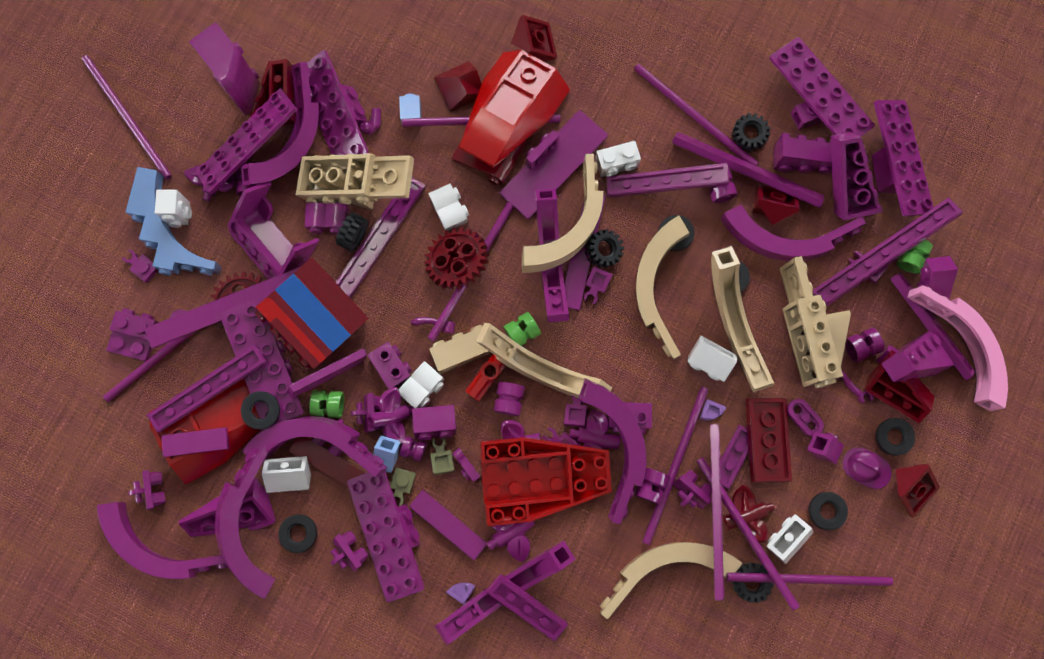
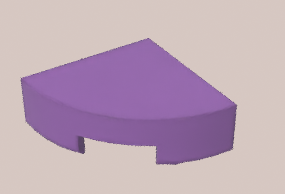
[699,399,726,421]
[446,582,476,605]

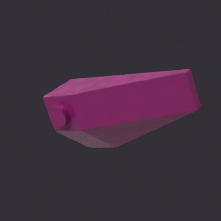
[178,478,276,537]

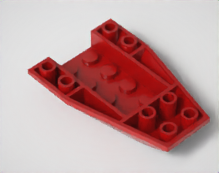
[459,50,570,168]
[149,378,260,485]
[480,437,612,527]

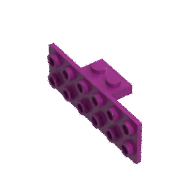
[769,37,875,137]
[307,50,369,155]
[196,89,297,194]
[874,100,933,216]
[500,110,608,219]
[219,299,304,424]
[347,472,425,602]

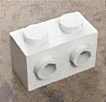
[595,141,641,177]
[155,190,192,228]
[688,335,737,382]
[262,456,311,493]
[767,514,814,564]

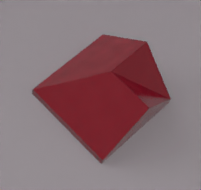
[511,15,557,62]
[434,61,482,111]
[752,183,800,225]
[895,464,940,518]

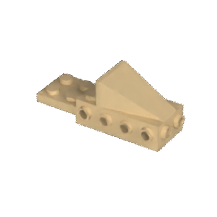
[296,153,414,209]
[779,256,851,389]

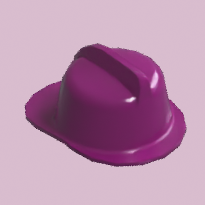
[842,448,892,489]

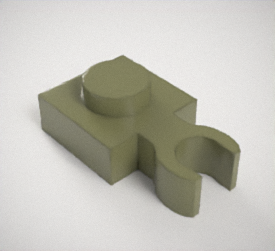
[430,439,454,476]
[390,467,417,506]

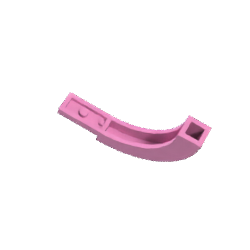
[907,285,1008,411]

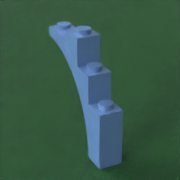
[125,167,222,276]

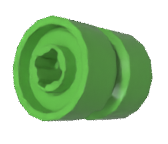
[896,240,933,274]
[503,311,541,346]
[310,389,344,419]

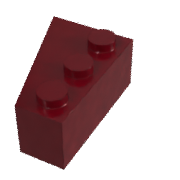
[250,59,296,126]
[864,350,935,423]

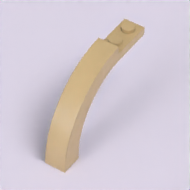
[522,154,603,273]
[636,216,689,360]
[711,246,774,392]
[476,323,612,399]
[599,542,742,619]

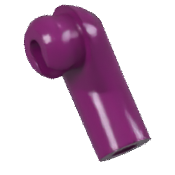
[360,108,381,135]

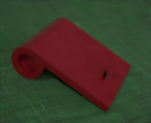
[451,142,526,186]

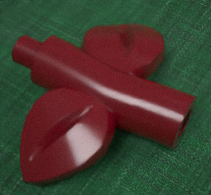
[723,485,775,543]

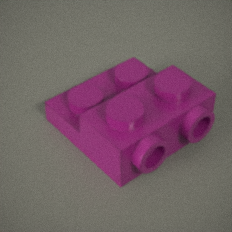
[106,308,159,361]

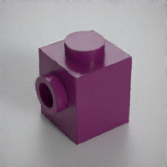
[791,102,822,131]
[807,431,844,464]

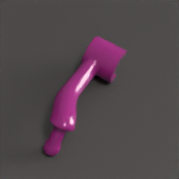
[411,317,455,334]
[837,371,874,404]

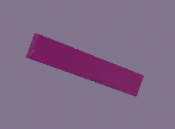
[606,163,729,198]
[564,195,606,311]
[890,273,975,380]
[147,344,267,433]

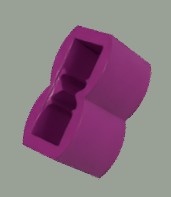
[305,203,349,234]

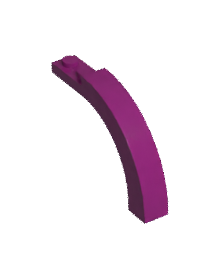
[241,62,319,186]
[535,188,569,322]
[720,204,866,261]
[578,378,646,525]
[243,416,388,477]
[215,447,275,599]
[96,502,227,579]
[435,541,575,645]

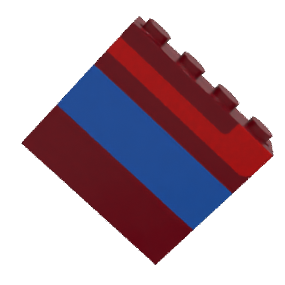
[254,257,369,370]

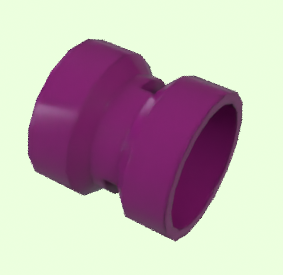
[400,436,427,462]

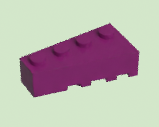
[831,132,883,220]
[773,133,832,174]
[882,330,954,382]

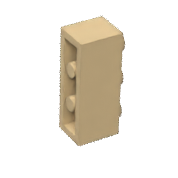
[430,325,491,374]

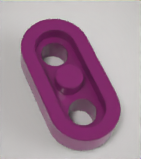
[787,399,824,436]

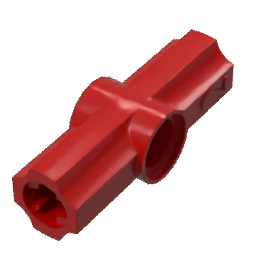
[465,354,506,402]

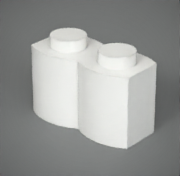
[428,184,469,231]
[399,361,444,408]

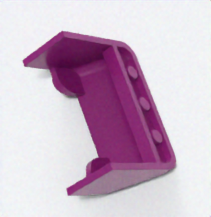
[189,22,260,116]
[228,181,319,279]

